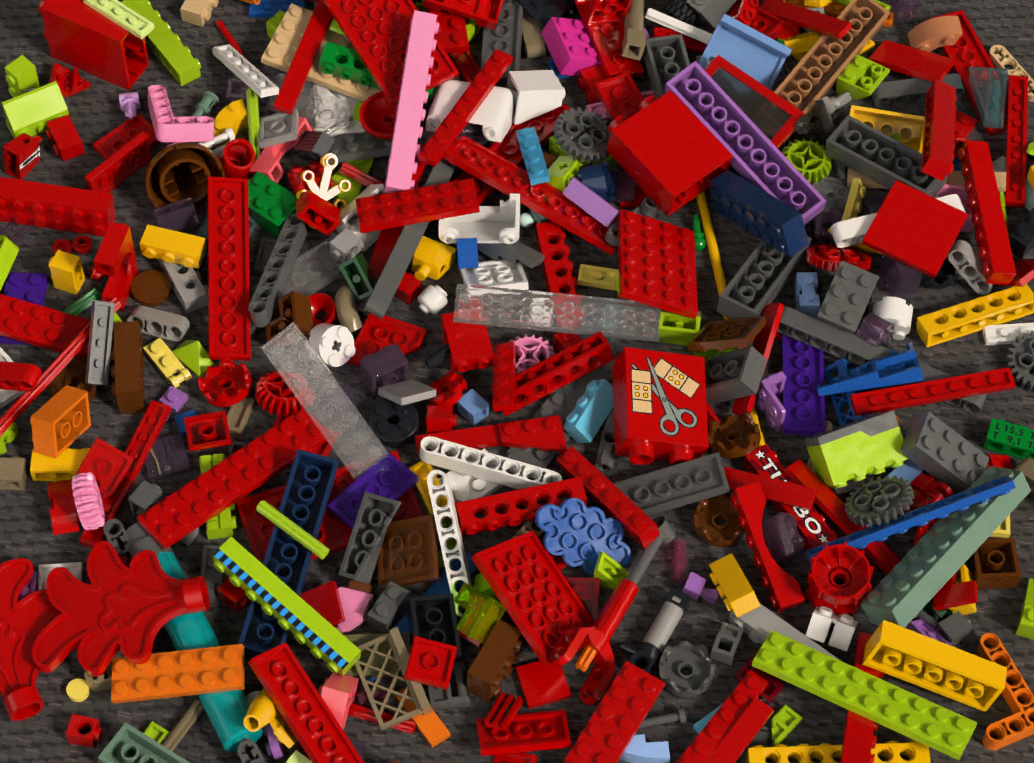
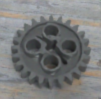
[552,107,611,164]
[1005,330,1034,391]
[844,475,914,528]

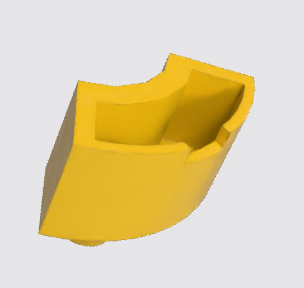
[214,99,248,149]

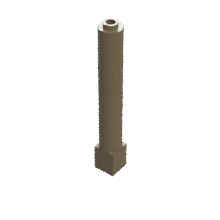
[622,0,646,60]

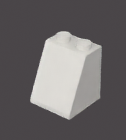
[506,70,565,125]

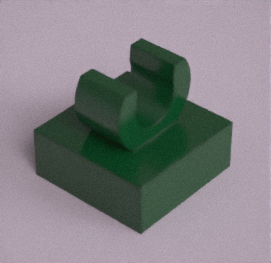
[924,598,951,621]

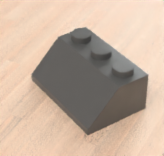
[685,0,737,29]

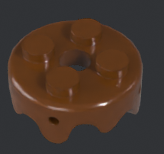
[47,357,100,402]
[708,412,761,458]
[693,494,745,547]

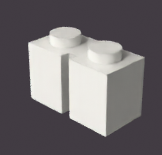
[805,606,858,652]

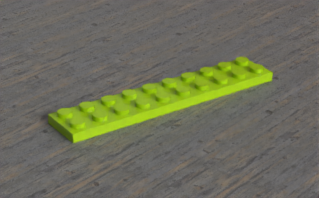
[752,630,978,760]

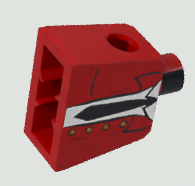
[3,133,44,180]

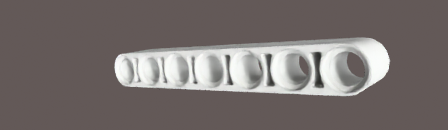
[830,194,966,248]
[419,436,562,490]
[427,470,475,618]

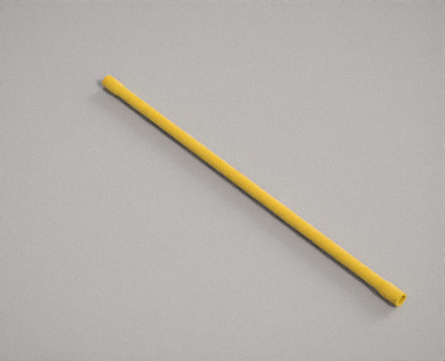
[696,191,765,450]

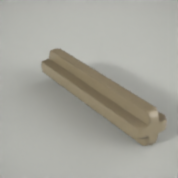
[161,699,204,751]

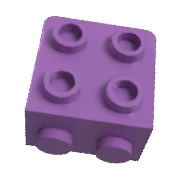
[756,371,786,432]

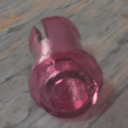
[356,684,386,706]

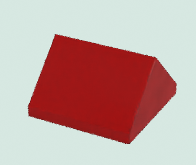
[184,410,232,451]

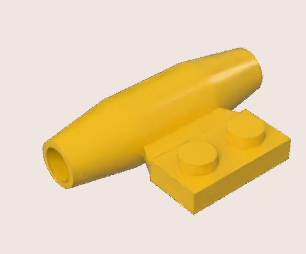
[243,688,297,748]

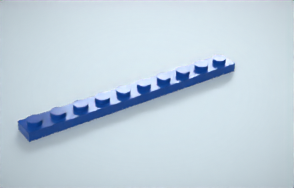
[805,475,1016,562]

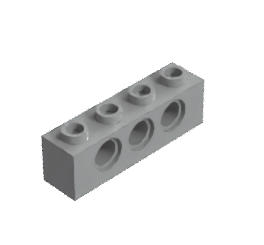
[158,259,208,314]

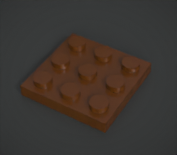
[687,316,767,353]
[377,514,439,590]

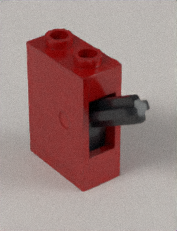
[424,308,494,372]

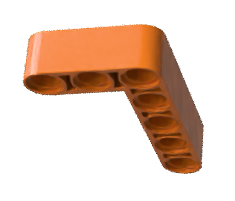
[977,633,1034,750]

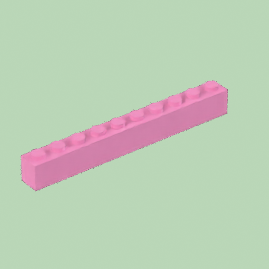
[383,10,439,194]

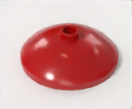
[359,91,398,139]

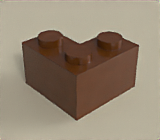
[266,291,314,350]

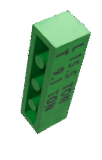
[983,418,1034,460]

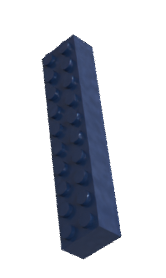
[238,449,339,659]

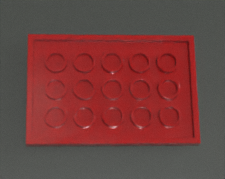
[618,209,698,319]
[472,530,595,667]

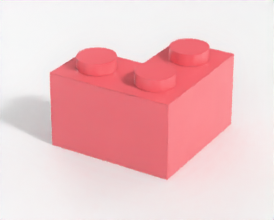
[318,673,359,729]

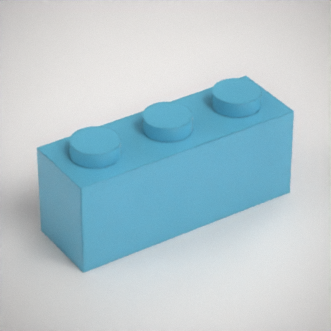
[563,379,613,444]

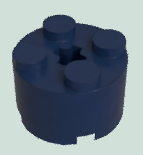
[578,162,616,202]

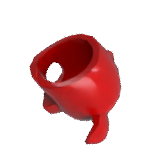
[218,138,255,180]

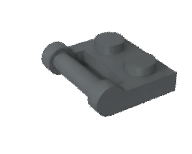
[427,662,471,710]

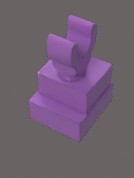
[682,572,719,604]

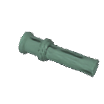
[192,91,219,116]

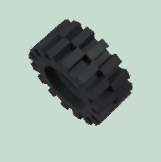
[662,0,698,25]

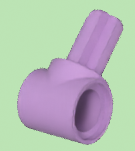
[119,92,140,119]

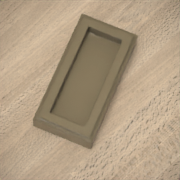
[226,397,256,436]

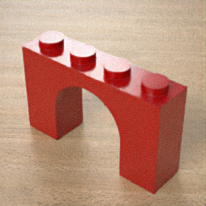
[94,222,139,311]

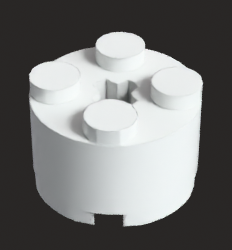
[869,296,913,340]
[306,323,356,367]

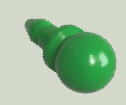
[692,214,706,251]

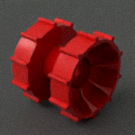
[804,542,874,617]

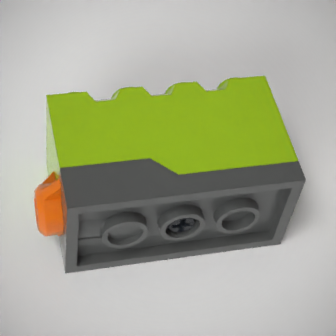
[804,410,909,489]

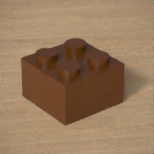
[968,538,1021,590]

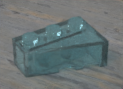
[969,67,1008,128]

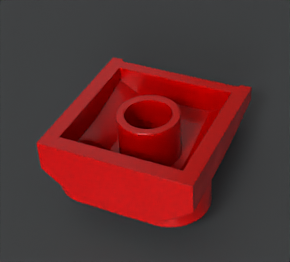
[287,161,334,195]

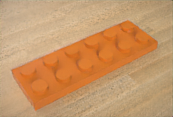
[111,644,244,704]

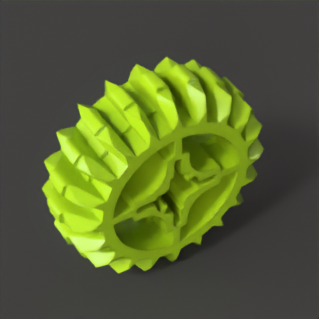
[782,137,832,186]

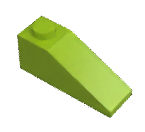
[1016,578,1034,640]

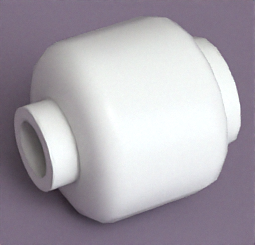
[418,285,448,315]

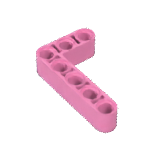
[148,85,214,142]

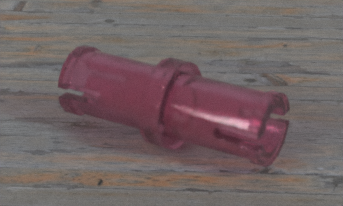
[671,539,688,584]

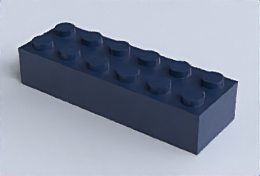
[709,170,809,257]

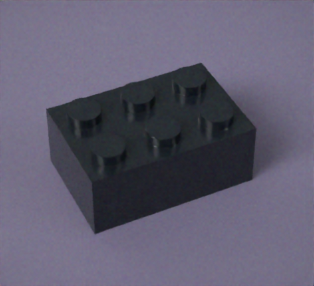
[406,593,462,662]

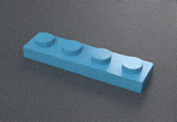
[516,126,550,186]

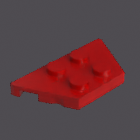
[749,7,800,41]

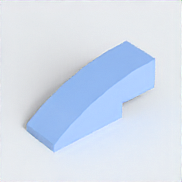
[620,734,670,763]

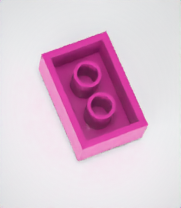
[541,17,601,76]

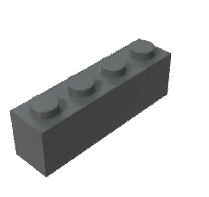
[338,492,402,584]

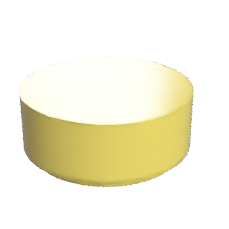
[66,679,90,702]

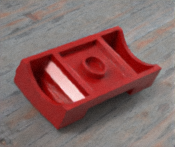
[422,0,504,30]

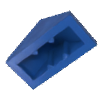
[457,238,479,269]

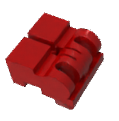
[903,473,953,513]

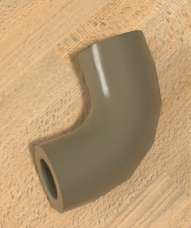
[334,284,363,332]

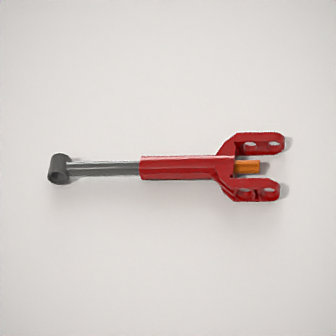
[550,516,676,706]

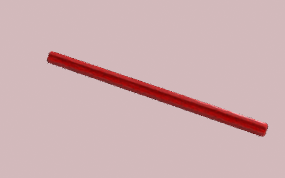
[0,297,122,437]

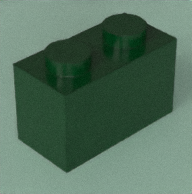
[338,253,377,301]

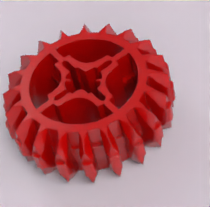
[255,370,311,418]

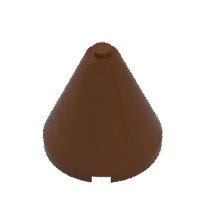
[145,142,225,218]

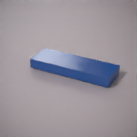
[248,0,306,18]

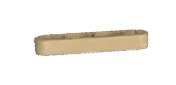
[988,45,1034,102]

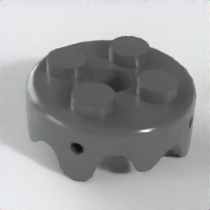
[658,641,715,698]

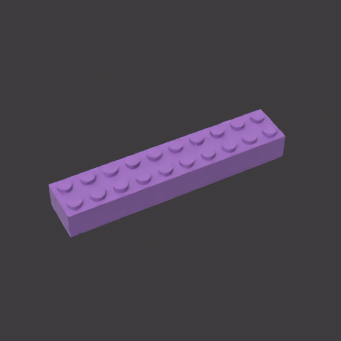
[664,61,826,225]

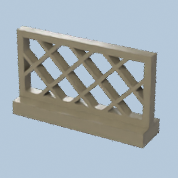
[355,627,433,731]

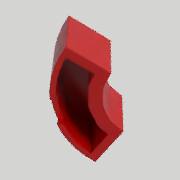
[48,479,81,535]

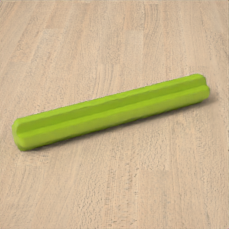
[246,88,261,164]
[256,500,329,559]

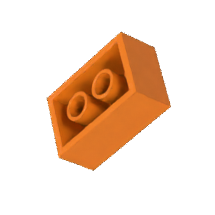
[30,385,91,458]

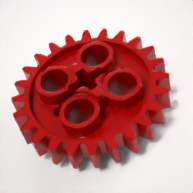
[806,244,872,272]

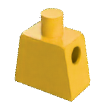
[412,236,457,281]

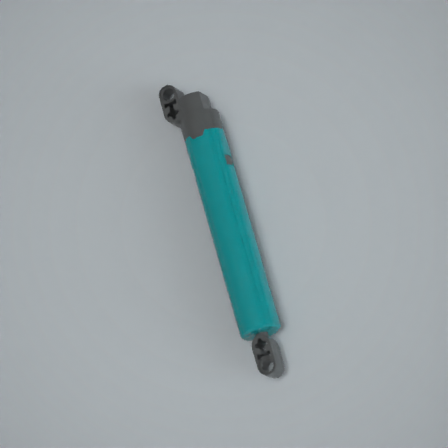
[103,519,267,763]

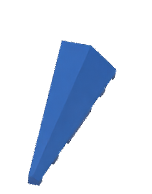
[817,342,924,396]

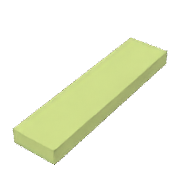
[83,0,155,40]

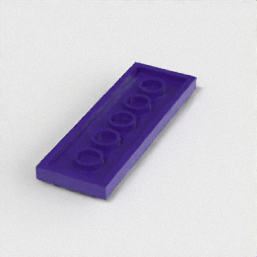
[781,333,825,436]

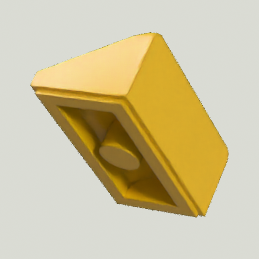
[783,31,820,55]

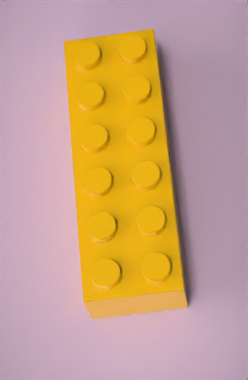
[862,620,1007,712]

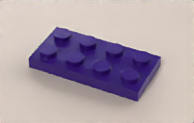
[0,272,49,345]
[328,452,418,530]

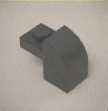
[710,622,744,666]

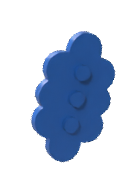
[535,498,632,576]

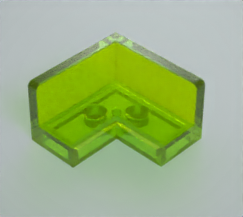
[454,582,506,644]

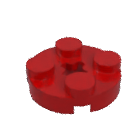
[428,370,467,406]

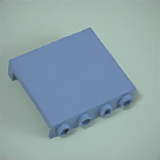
[698,14,792,113]

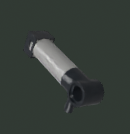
[619,587,691,674]

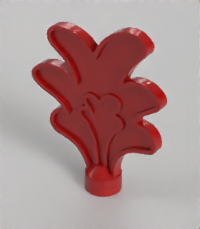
[32,541,210,677]
[0,558,60,721]

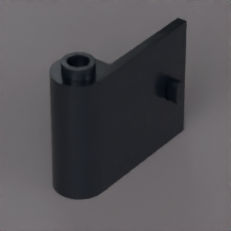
[517,0,577,29]

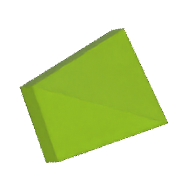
[172,340,215,377]
[593,551,629,590]

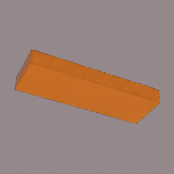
[395,687,450,748]

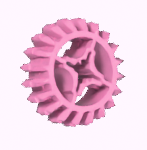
[510,334,556,375]
[71,472,106,530]

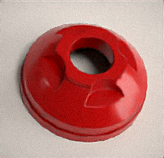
[308,293,336,327]

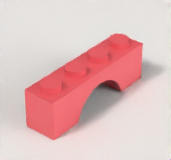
[249,117,312,184]

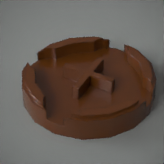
[131,270,172,307]

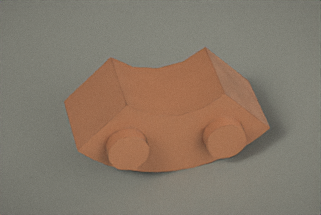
[907,16,963,52]

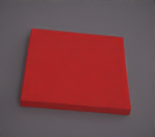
[861,180,969,278]

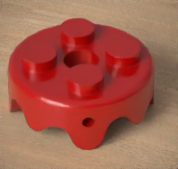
[198,358,252,407]

